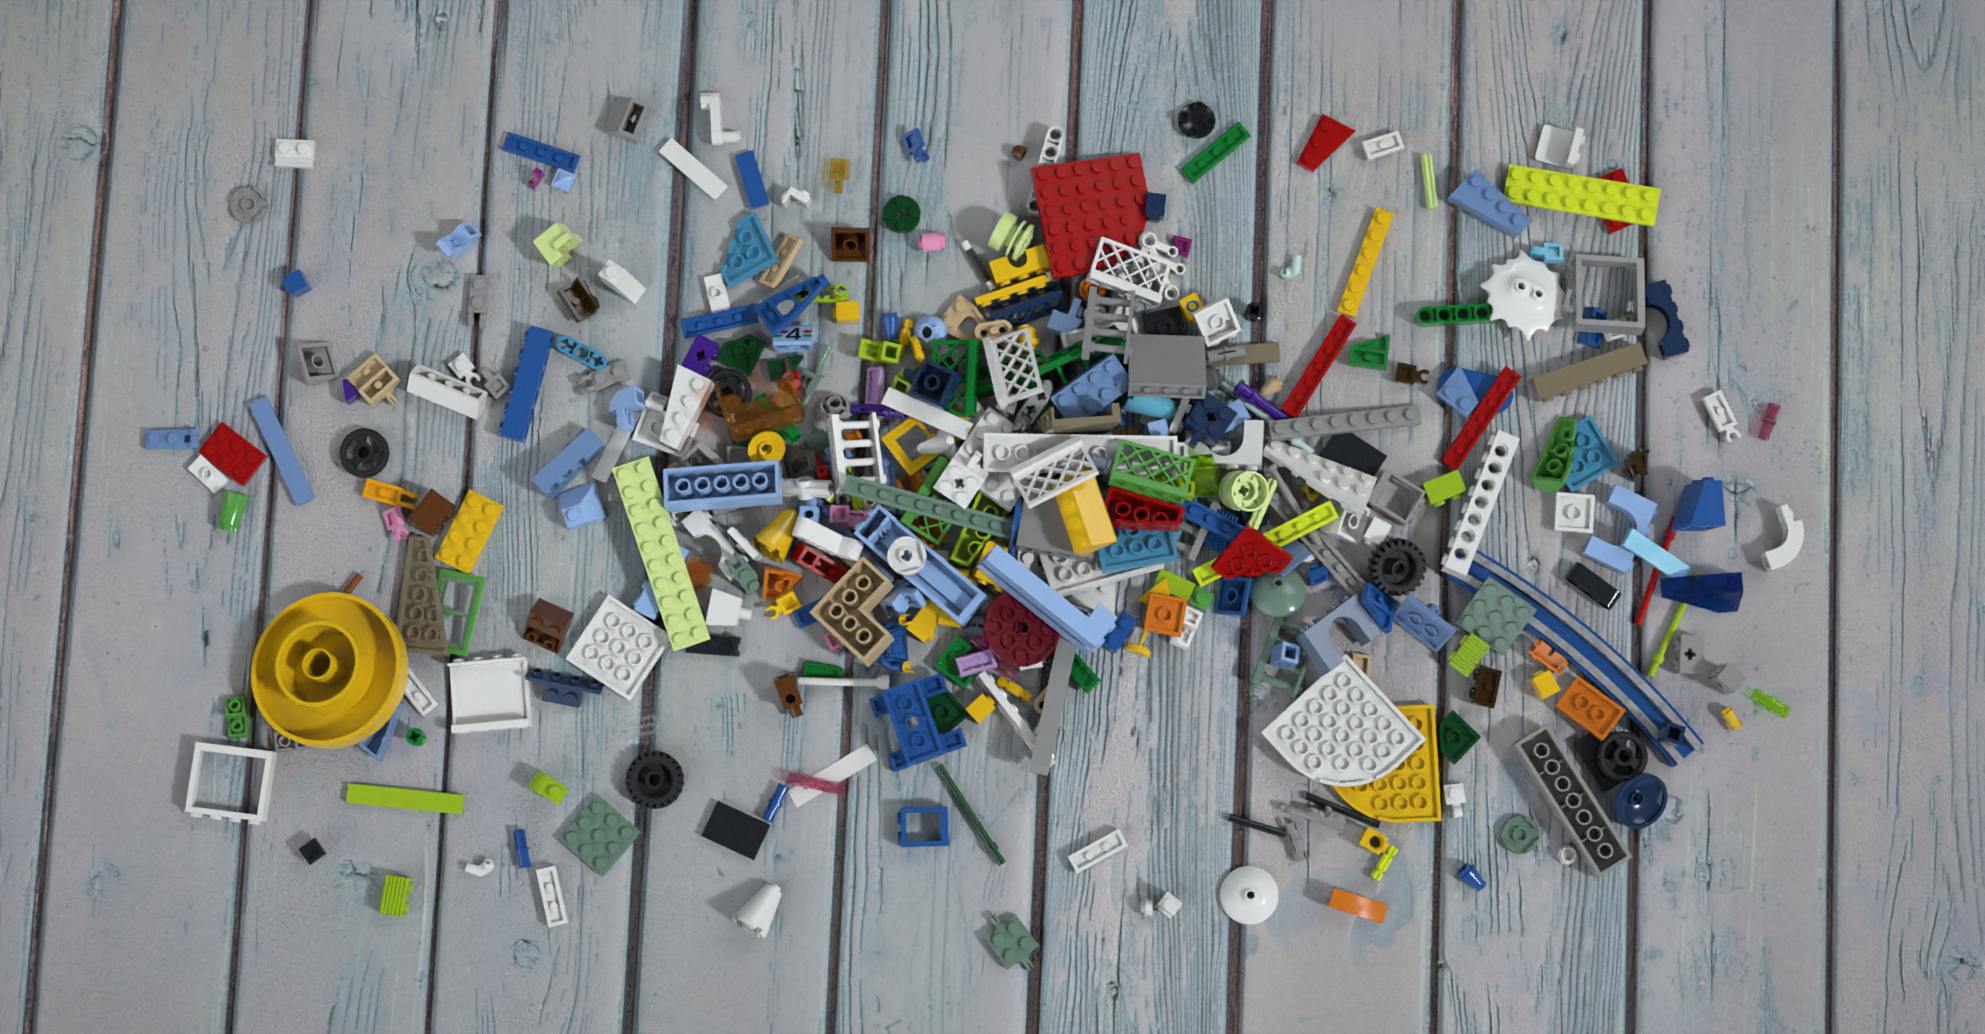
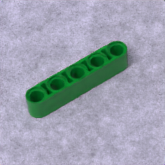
[1414,303,1504,327]

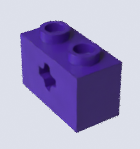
[681,333,720,377]

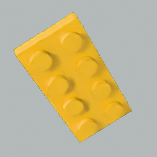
[435,490,504,575]

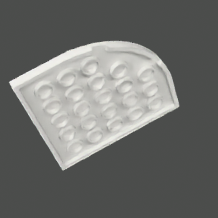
[1261,654,1426,787]

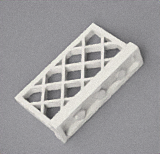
[1085,237,1172,307]
[982,328,1044,410]
[1009,435,1099,509]

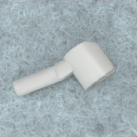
[690,441,702,466]

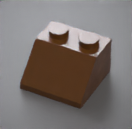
[408,488,457,537]

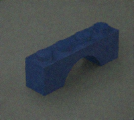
[1645,279,1690,361]

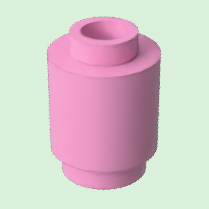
[918,232,946,252]

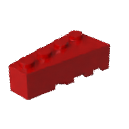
[1104,486,1185,532]

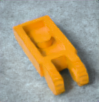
[361,478,419,510]

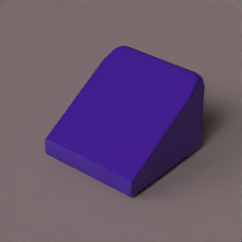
[343,379,361,405]

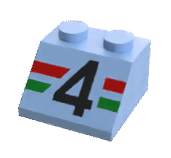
[773,323,813,353]

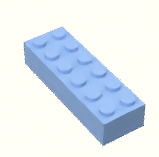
[663,460,783,513]

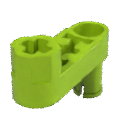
[795,283,849,304]

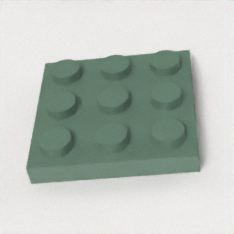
[1455,576,1537,655]
[559,794,642,877]

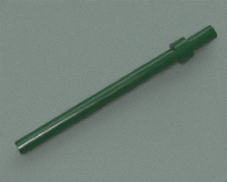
[936,764,1006,866]

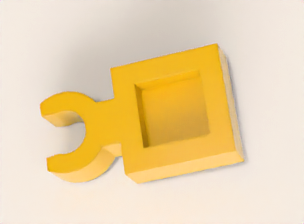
[765,588,802,620]

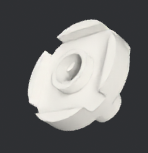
[887,536,927,576]

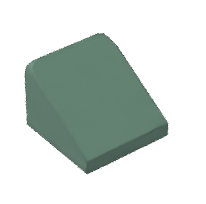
[806,429,830,454]

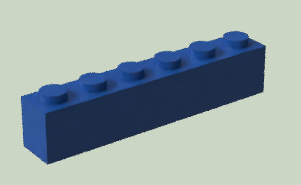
[499,326,555,444]

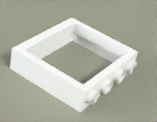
[185,742,277,825]

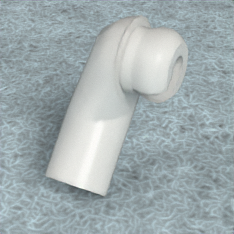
[465,859,494,877]

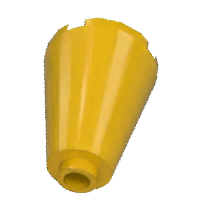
[751,509,799,563]

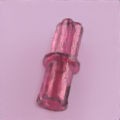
[1758,403,1781,441]

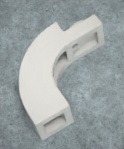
[1760,504,1804,572]

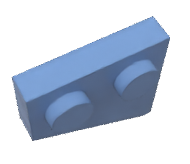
[1436,366,1478,418]

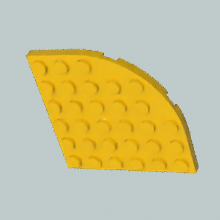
[1332,704,1442,823]

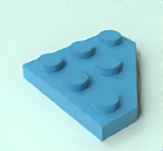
[721,212,779,289]
[1565,415,1621,493]

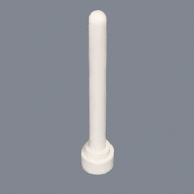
[796,675,889,690]

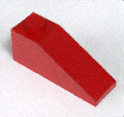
[790,541,849,584]

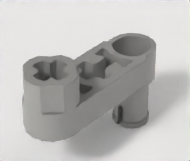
[1012,380,1053,434]

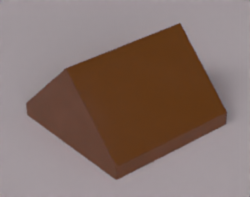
[831,227,870,262]

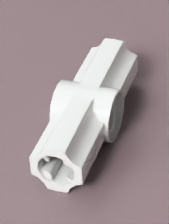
[782,476,835,500]

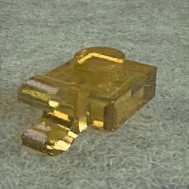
[830,159,850,194]

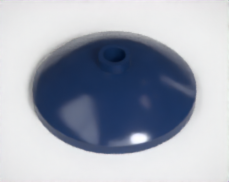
[1614,773,1668,829]

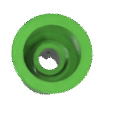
[218,490,250,533]

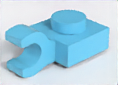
[1529,242,1564,264]

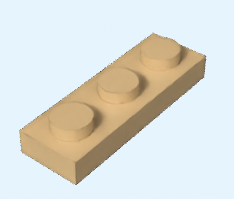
[759,233,804,290]

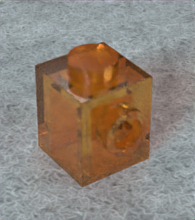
[686,557,713,589]

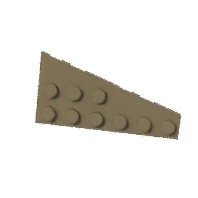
[396,536,449,656]

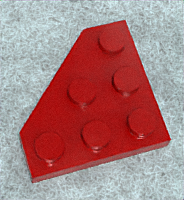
[1211,523,1293,579]

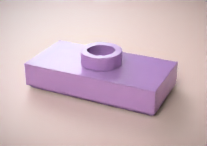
[865,366,886,405]
[955,649,998,678]

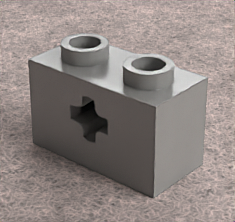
[1673,634,1704,676]
[1707,663,1747,695]

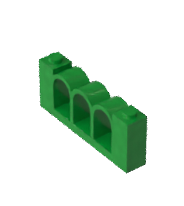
[1011,325,1128,418]

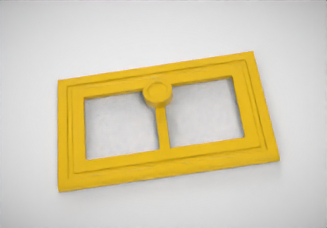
[880,399,974,477]

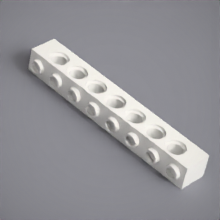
[1440,430,1520,580]

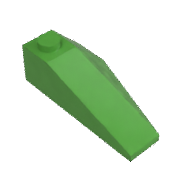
[1530,416,1577,494]

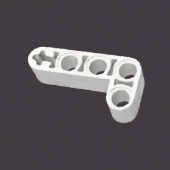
[792,516,864,562]

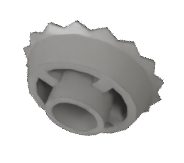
[816,393,852,423]

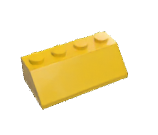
[1051,470,1117,556]

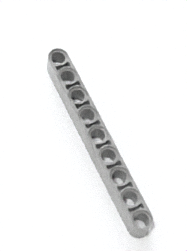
[1029,611,1084,776]

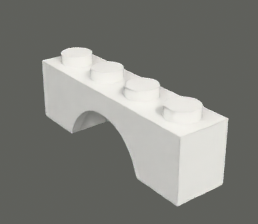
[681,510,749,582]

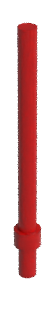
[1634,516,1676,626]

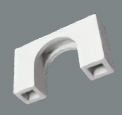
[1185,420,1264,472]

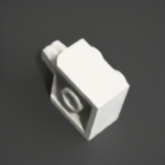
[933,450,989,509]

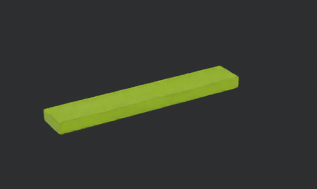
[346,783,465,815]

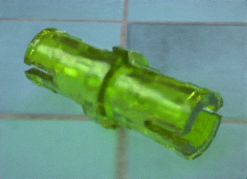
[1750,688,1791,718]

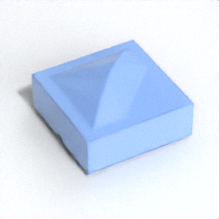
[551,168,577,193]

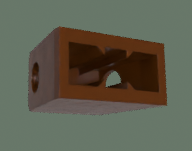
[774,672,803,718]

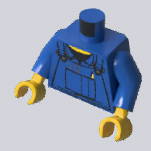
[877,614,915,674]

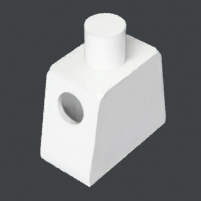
[705,588,752,627]

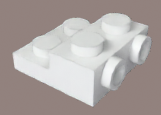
[1192,296,1242,347]

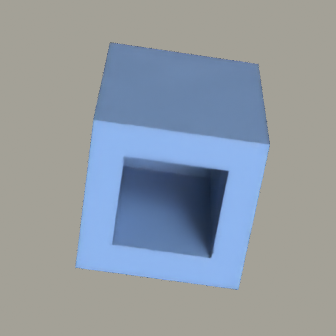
[1270,641,1300,670]

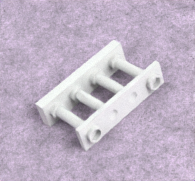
[827,412,887,494]

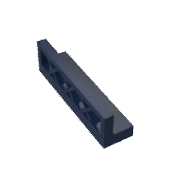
[986,282,1067,332]

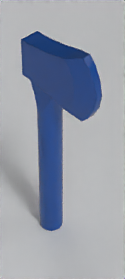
[1008,498,1022,558]

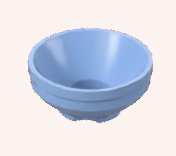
[913,315,948,350]

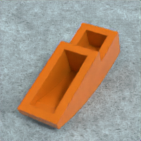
[1327,888,1388,924]

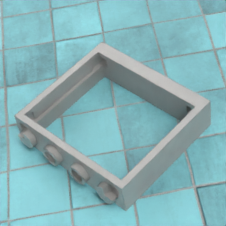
[1569,254,1645,335]

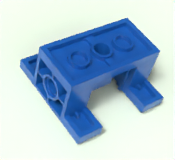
[869,673,968,772]

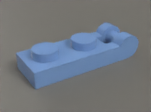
[145,429,200,450]

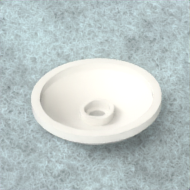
[1220,866,1278,925]

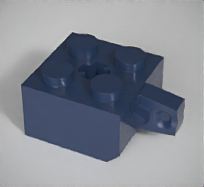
[902,358,962,411]
[1182,391,1238,450]

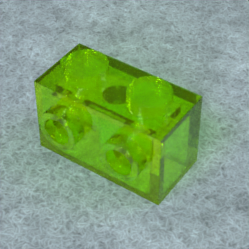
[1186,454,1220,497]

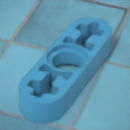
[556,335,608,371]

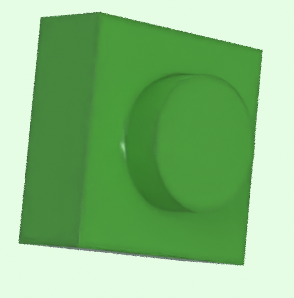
[1188,586,1214,612]

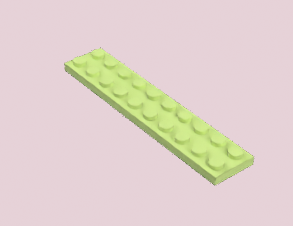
[612,456,710,652]

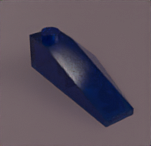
[1660,572,1744,613]

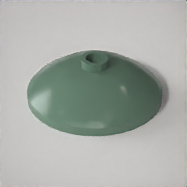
[1249,570,1306,617]

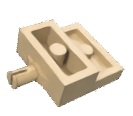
[347,353,402,407]

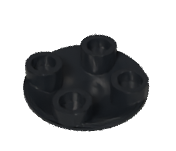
[1178,101,1216,139]

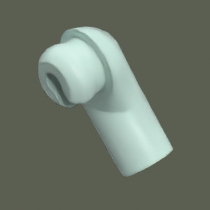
[1280,255,1302,280]

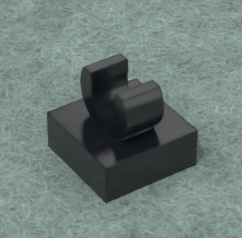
[299,838,327,865]

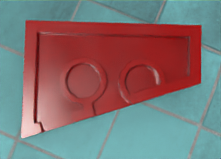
[1296,114,1356,173]

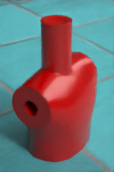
[812,452,833,483]

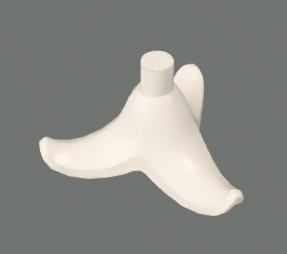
[917,429,958,461]

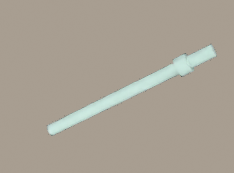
[1219,381,1314,453]

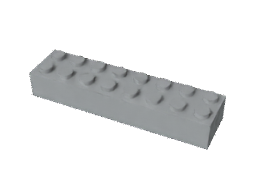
[1511,724,1632,878]

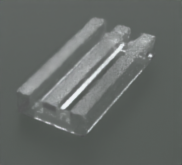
[619,713,661,740]

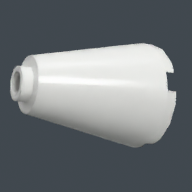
[732,883,782,939]

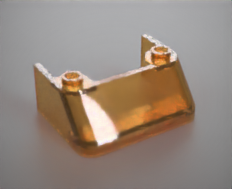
[714,359,805,442]

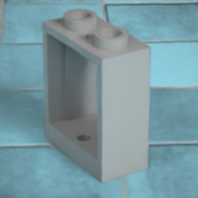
[1367,468,1426,526]

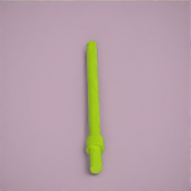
[1646,572,1702,678]

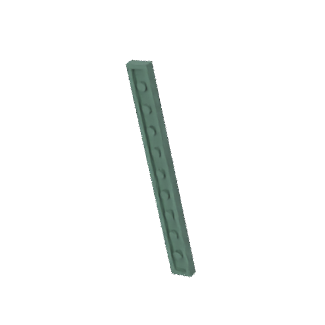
[842,474,1013,540]

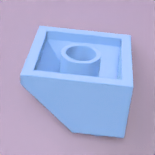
[558,482,607,531]

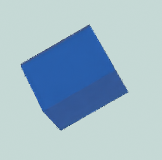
[1214,577,1252,619]

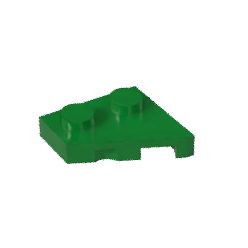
[1348,334,1390,371]

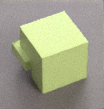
[533,223,583,267]

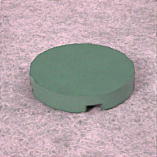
[1500,815,1539,854]

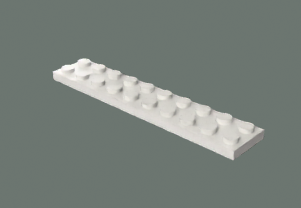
[983,433,1177,475]

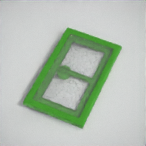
[437,568,486,657]

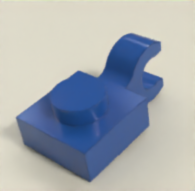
[901,128,929,163]

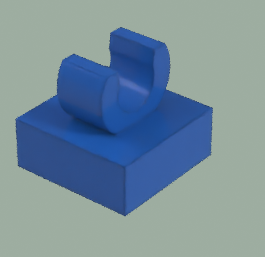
[1307,561,1329,587]

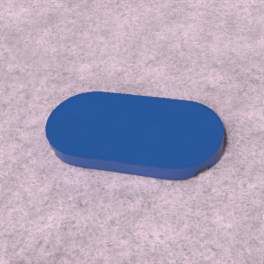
[1437,367,1513,414]

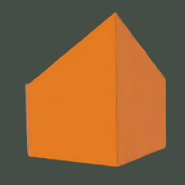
[762,567,805,601]

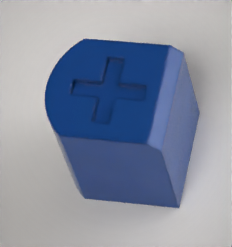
[283,269,312,297]

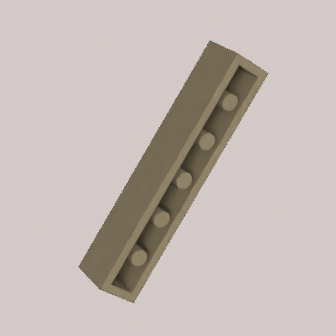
[1529,342,1648,403]

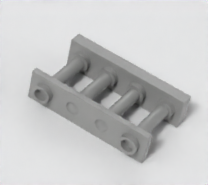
[1081,286,1138,364]
[1170,486,1221,563]

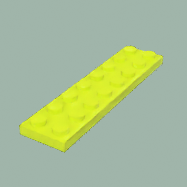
[1504,164,1661,227]

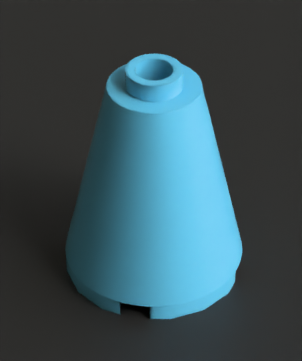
[1122,394,1178,420]

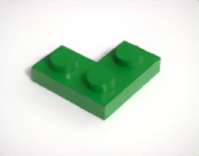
[934,635,976,689]

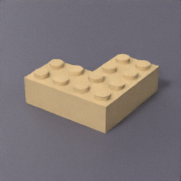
[810,556,895,668]

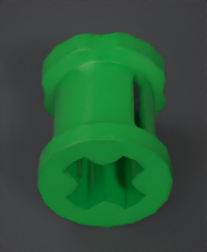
[406,728,427,746]

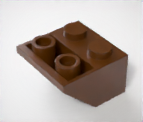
[522,598,574,654]

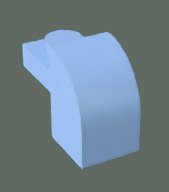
[436,221,482,259]
[1047,298,1084,336]
[609,386,646,432]
[879,582,927,617]

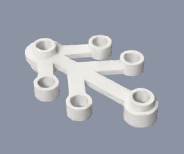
[1132,232,1186,301]

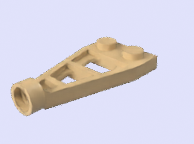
[941,295,1012,361]

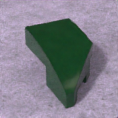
[767,354,804,382]

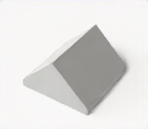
[295,342,339,387]

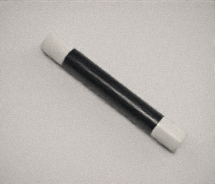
[961,240,997,292]

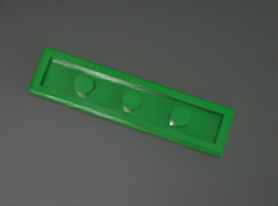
[1181,122,1251,184]

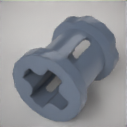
[1088,452,1112,475]

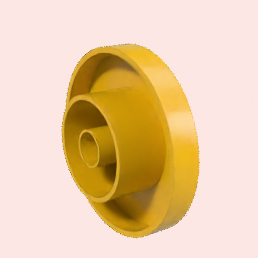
[251,592,409,749]

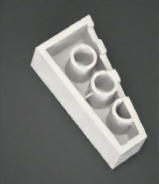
[659,364,715,452]

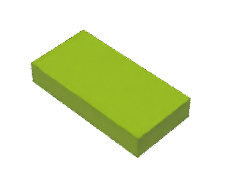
[1153,569,1196,602]

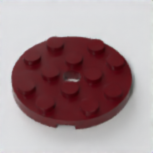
[983,592,1060,667]

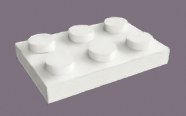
[632,406,700,458]

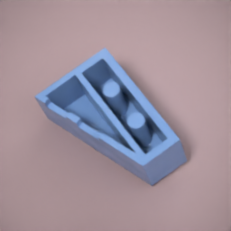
[357,701,406,761]

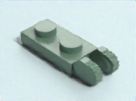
[724,551,764,596]

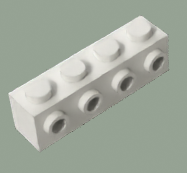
[407,364,488,420]

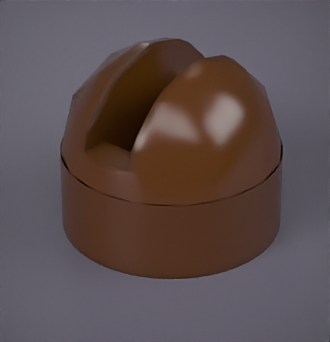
[1012,145,1027,161]

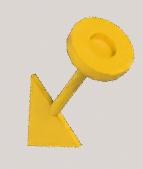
[1124,577,1170,658]

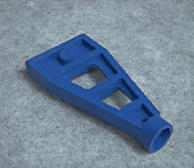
[753,273,831,336]

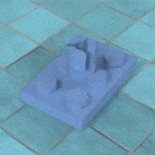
[1393,594,1456,653]

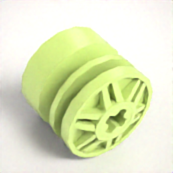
[988,211,1035,261]
[1219,470,1269,511]

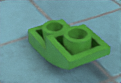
[225,696,250,740]

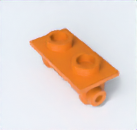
[1528,639,1568,675]

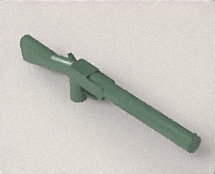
[791,344,833,427]

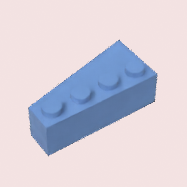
[1447,169,1531,239]
[531,428,606,500]

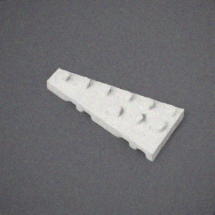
[1263,438,1377,519]

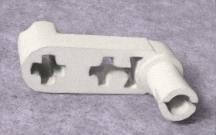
[700,92,741,145]

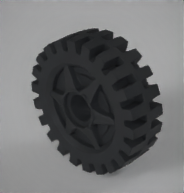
[1367,538,1427,596]
[626,751,684,809]

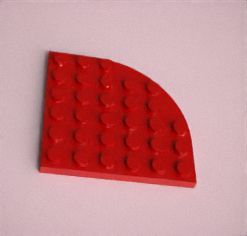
[1030,153,1148,279]

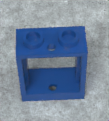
[897,806,949,848]

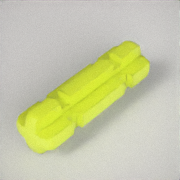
[1371,845,1398,881]

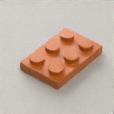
[1555,676,1626,741]

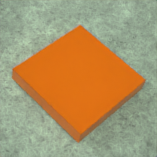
[1142,592,1188,638]

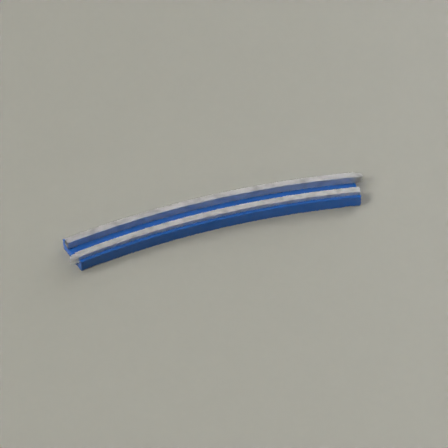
[1445,550,1705,767]

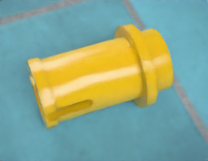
[1720,706,1743,732]

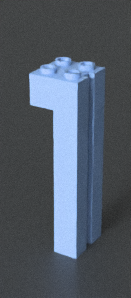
[854,504,988,627]
[977,545,1118,654]

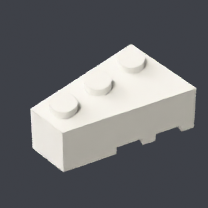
[1064,582,1115,615]

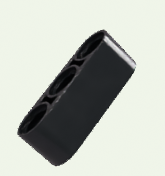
[1565,562,1622,610]

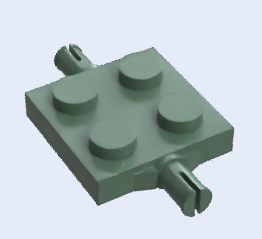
[984,913,1039,971]

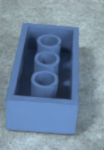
[1049,353,1128,419]

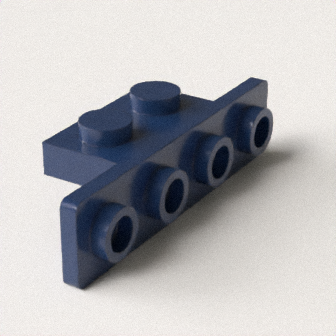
[525,668,605,708]

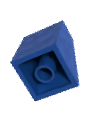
[1671,477,1726,531]

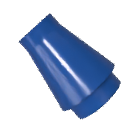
[880,312,899,340]
[1457,863,1487,891]

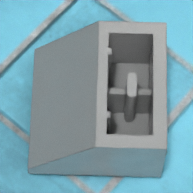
[602,96,652,145]

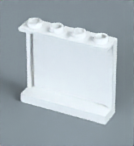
[447,654,532,734]

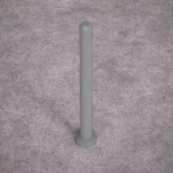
[1265,464,1322,546]

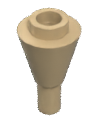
[1259,375,1283,398]

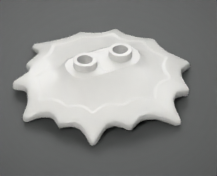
[1480,249,1566,341]

